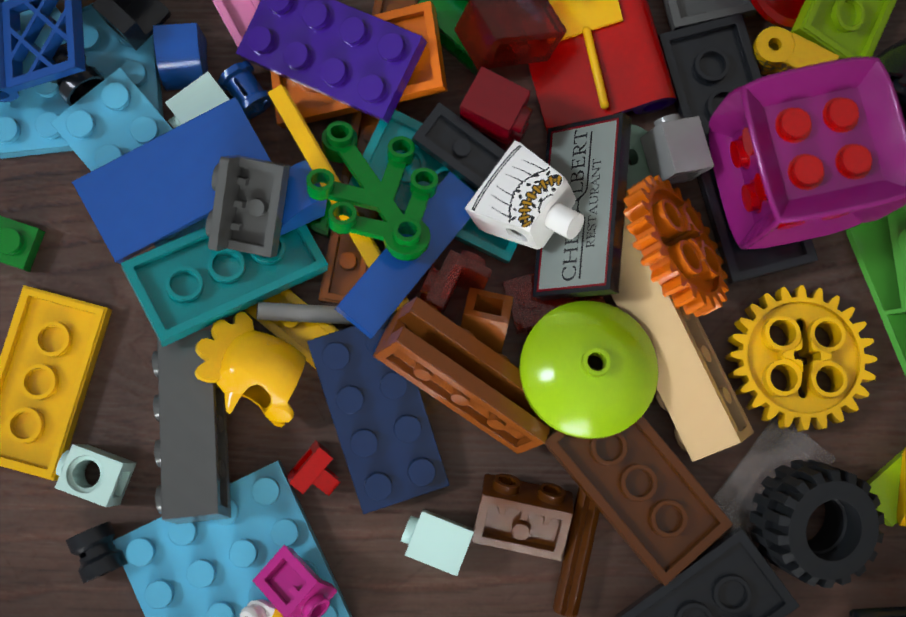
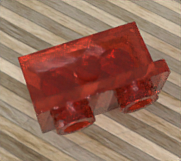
[420,250,492,314]

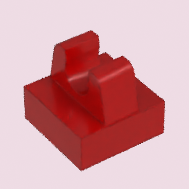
[287,440,341,496]

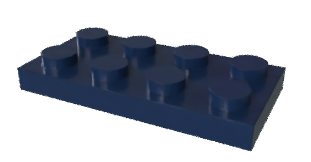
[307,313,450,515]

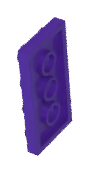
[236,0,427,123]

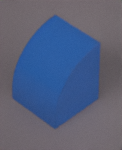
[153,23,208,91]
[280,160,327,236]

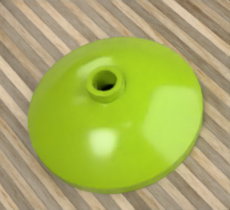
[519,301,658,439]

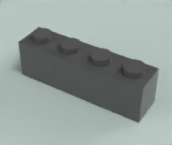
[152,330,231,524]

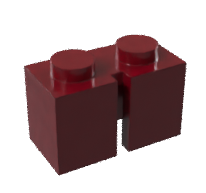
[460,66,533,152]

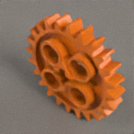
[623,175,729,318]

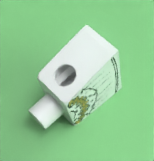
[464,140,584,250]

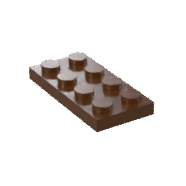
[544,415,733,586]

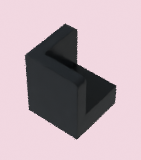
[92,0,171,50]

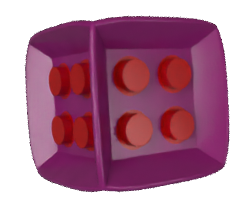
[709,56,906,249]

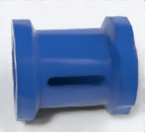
[217,61,273,119]

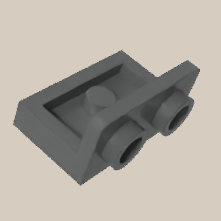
[205,155,290,258]

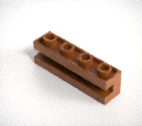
[373,297,550,454]

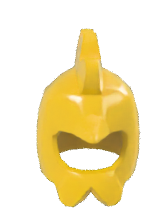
[194,312,306,428]

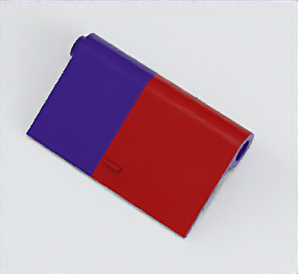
[511,0,677,134]

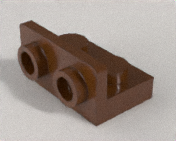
[471,474,573,561]

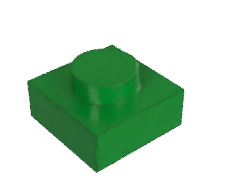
[0,216,45,272]

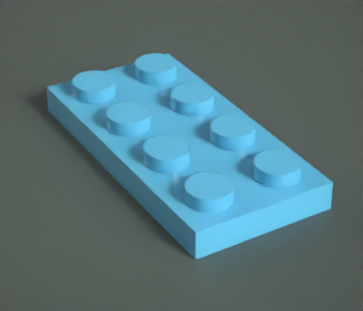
[50,67,207,248]

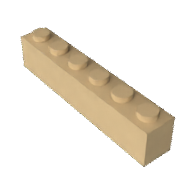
[611,190,754,462]

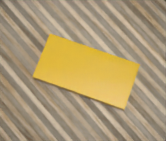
[0,285,112,481]

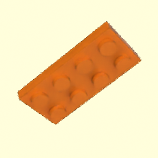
[270,1,448,129]

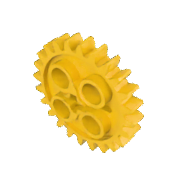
[725,285,877,432]

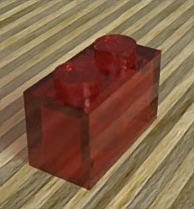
[454,0,567,70]

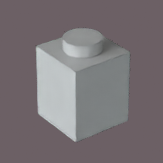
[640,114,714,184]

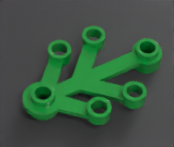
[306,121,438,261]

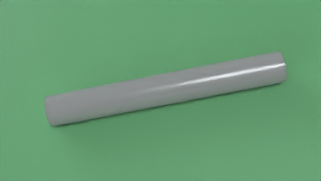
[257,302,353,325]

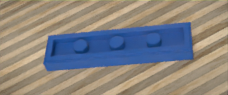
[335,172,475,339]

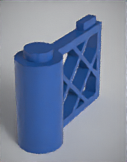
[0,0,86,102]

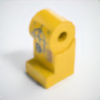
[752,26,839,75]

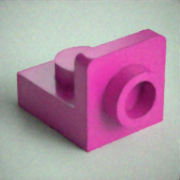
[252,545,337,617]

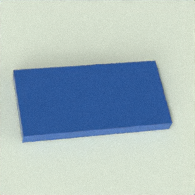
[72,97,271,264]

